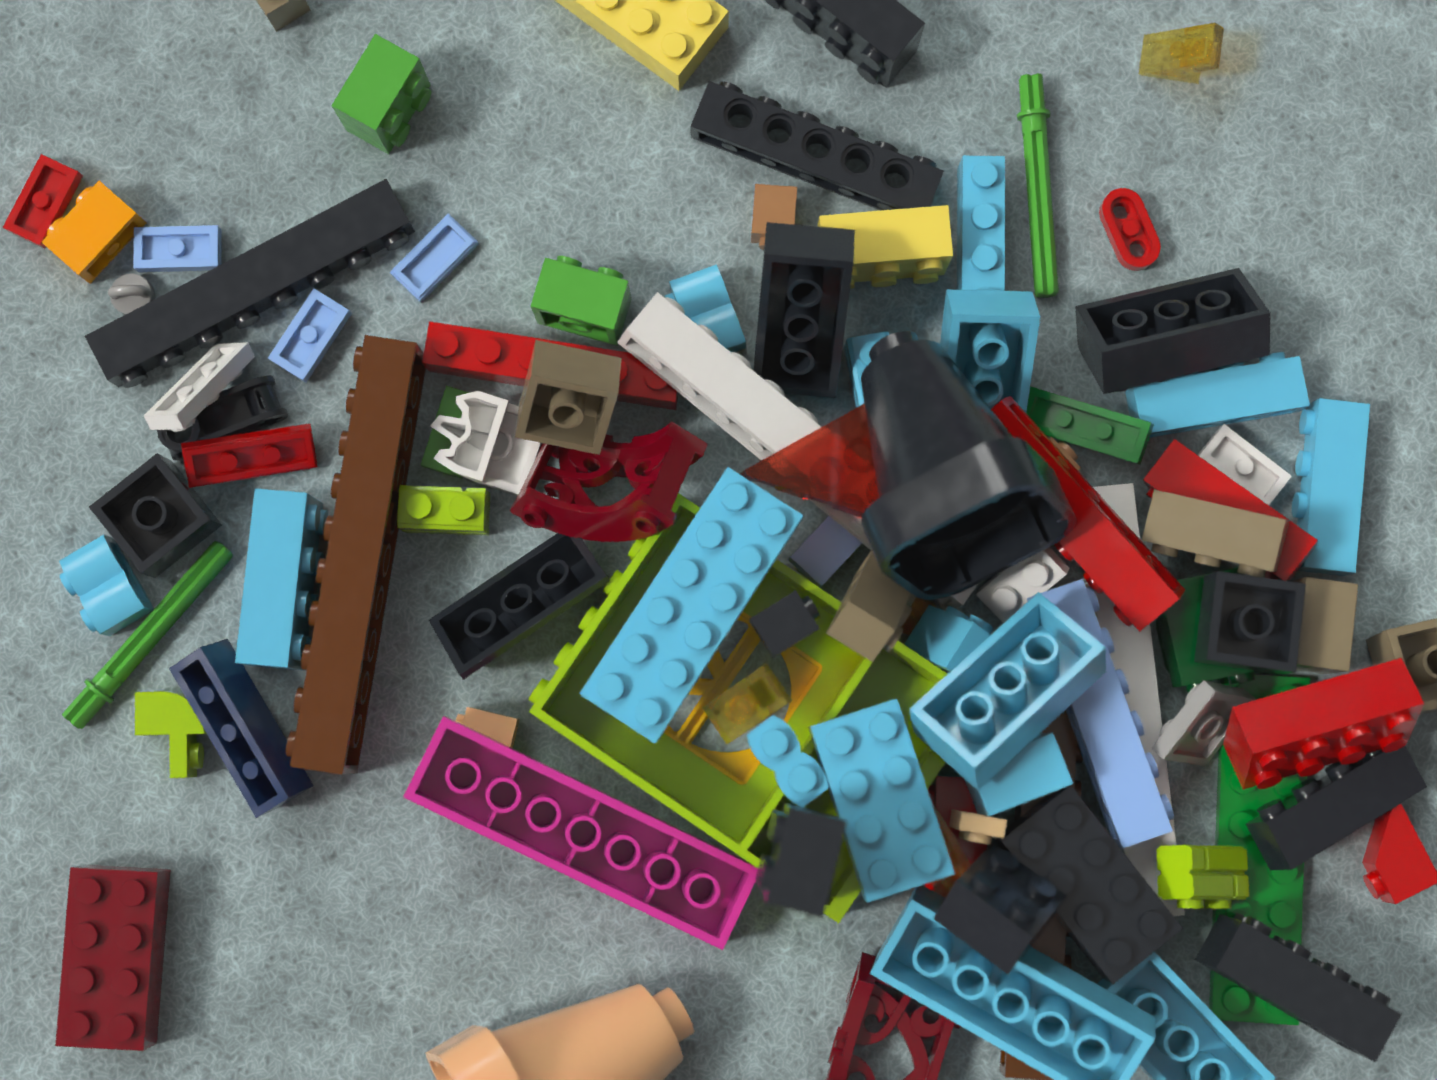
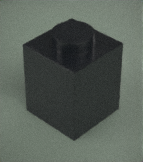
[749,590,821,659]

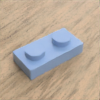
[134,225,222,272]
[268,288,352,383]

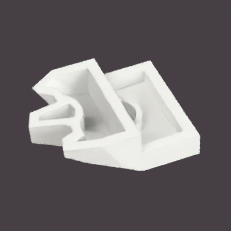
[430,391,541,496]

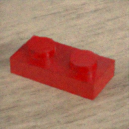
[2,154,83,249]

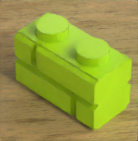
[397,485,491,536]
[1156,845,1249,909]

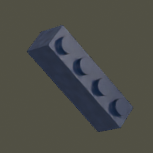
[169,639,314,818]

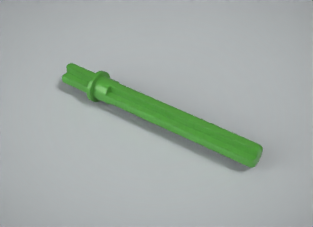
[1017,73,1059,298]
[62,541,233,729]

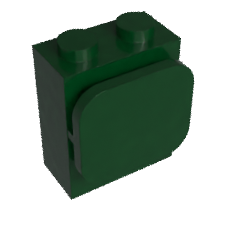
[1156,567,1256,694]

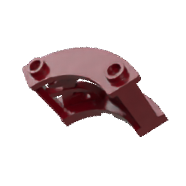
[510,421,708,542]
[826,952,961,1080]

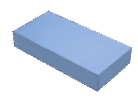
[390,214,479,303]

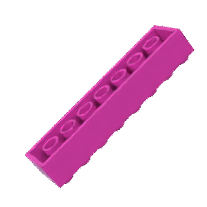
[403,715,758,950]

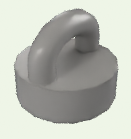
[108,273,155,315]

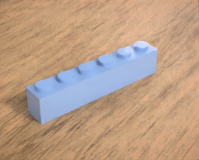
[1027,579,1174,848]

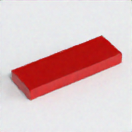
[181,423,318,488]

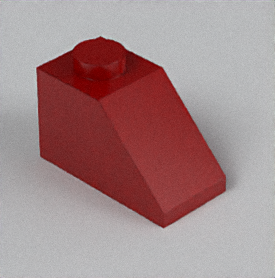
[1362,803,1437,904]

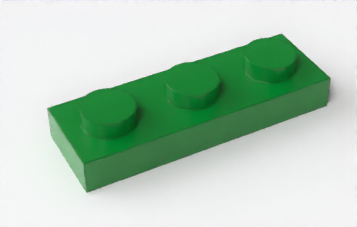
[1026,386,1154,465]

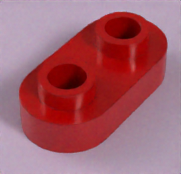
[1099,188,1161,271]

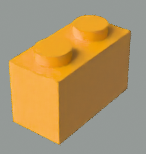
[41,181,147,284]

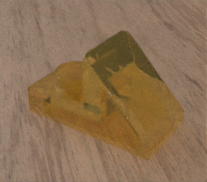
[1138,23,1224,84]
[702,663,792,745]

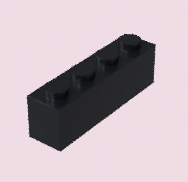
[1246,746,1427,870]

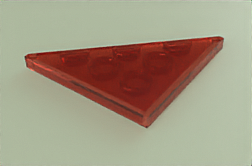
[740,404,879,518]

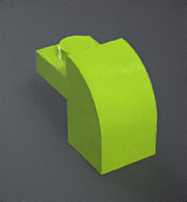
[135,691,207,778]

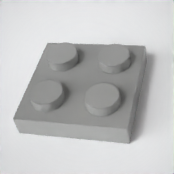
[1151,680,1257,766]

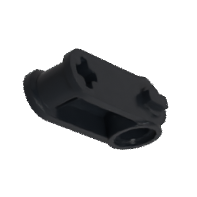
[157,375,288,464]

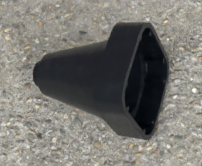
[861,331,1077,600]

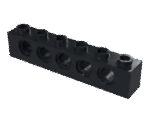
[690,81,944,211]

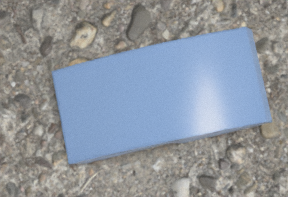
[788,515,862,588]

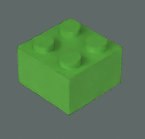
[331,34,432,155]
[530,256,632,346]

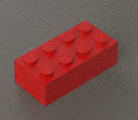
[1223,658,1425,790]

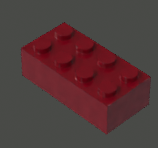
[55,865,171,1051]

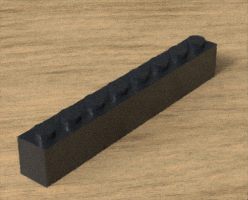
[85,178,415,388]

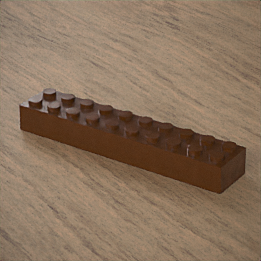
[286,335,426,775]

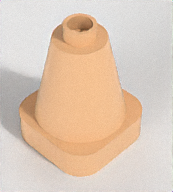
[426,984,694,1080]

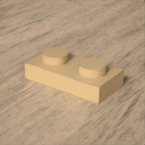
[949,809,1007,845]

